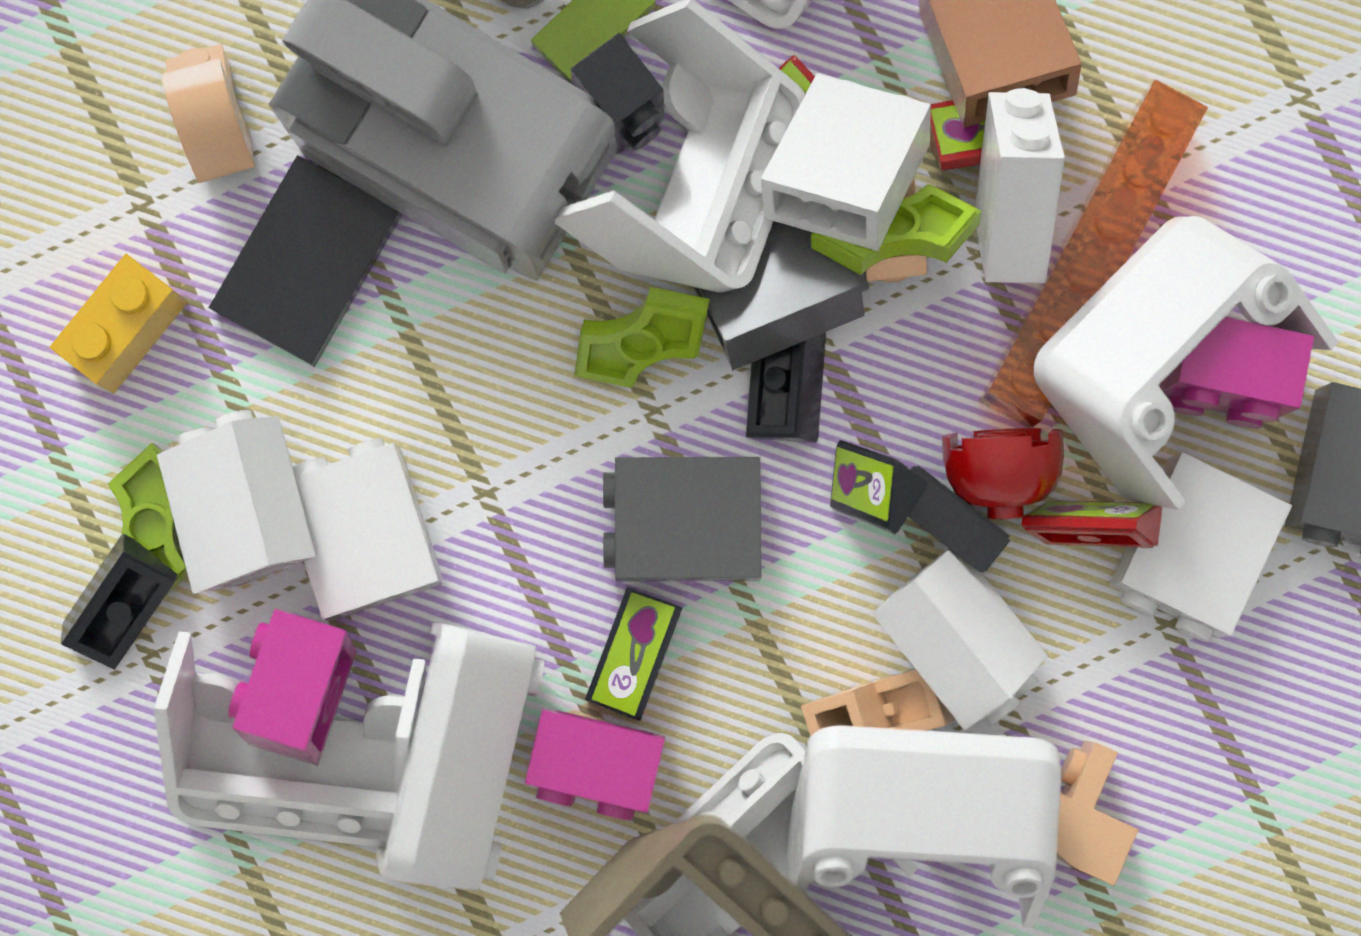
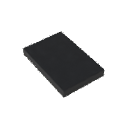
[208,155,402,367]

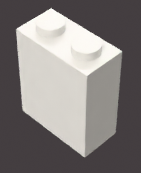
[761,74,931,251]
[975,89,1065,283]
[157,410,316,594]
[292,438,445,621]
[1109,452,1292,642]
[871,549,1048,731]

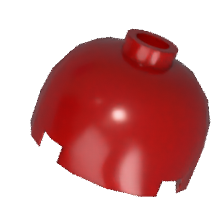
[942,428,1064,519]

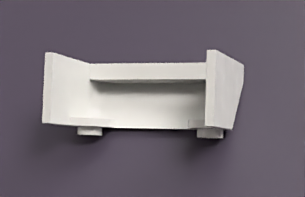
[555,0,805,292]
[1034,217,1339,510]
[375,622,544,891]
[154,631,426,848]
[787,726,1061,927]
[625,733,918,936]

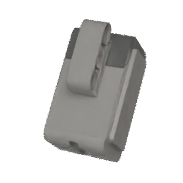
[269,0,617,281]

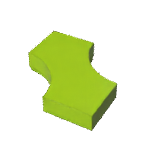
[811,184,981,275]
[574,286,710,388]
[108,443,188,598]

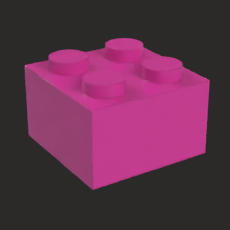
[1158,317,1314,429]
[228,608,357,766]
[524,708,665,821]

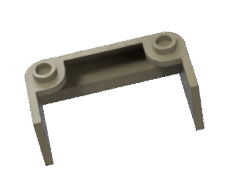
[559,815,853,936]

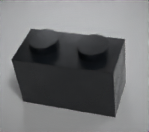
[570,33,664,155]

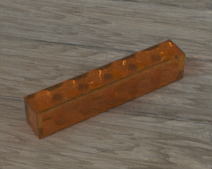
[978,79,1208,428]

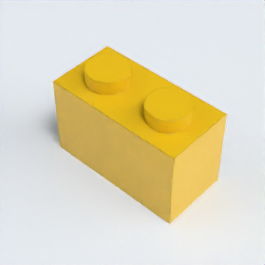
[49,253,188,394]

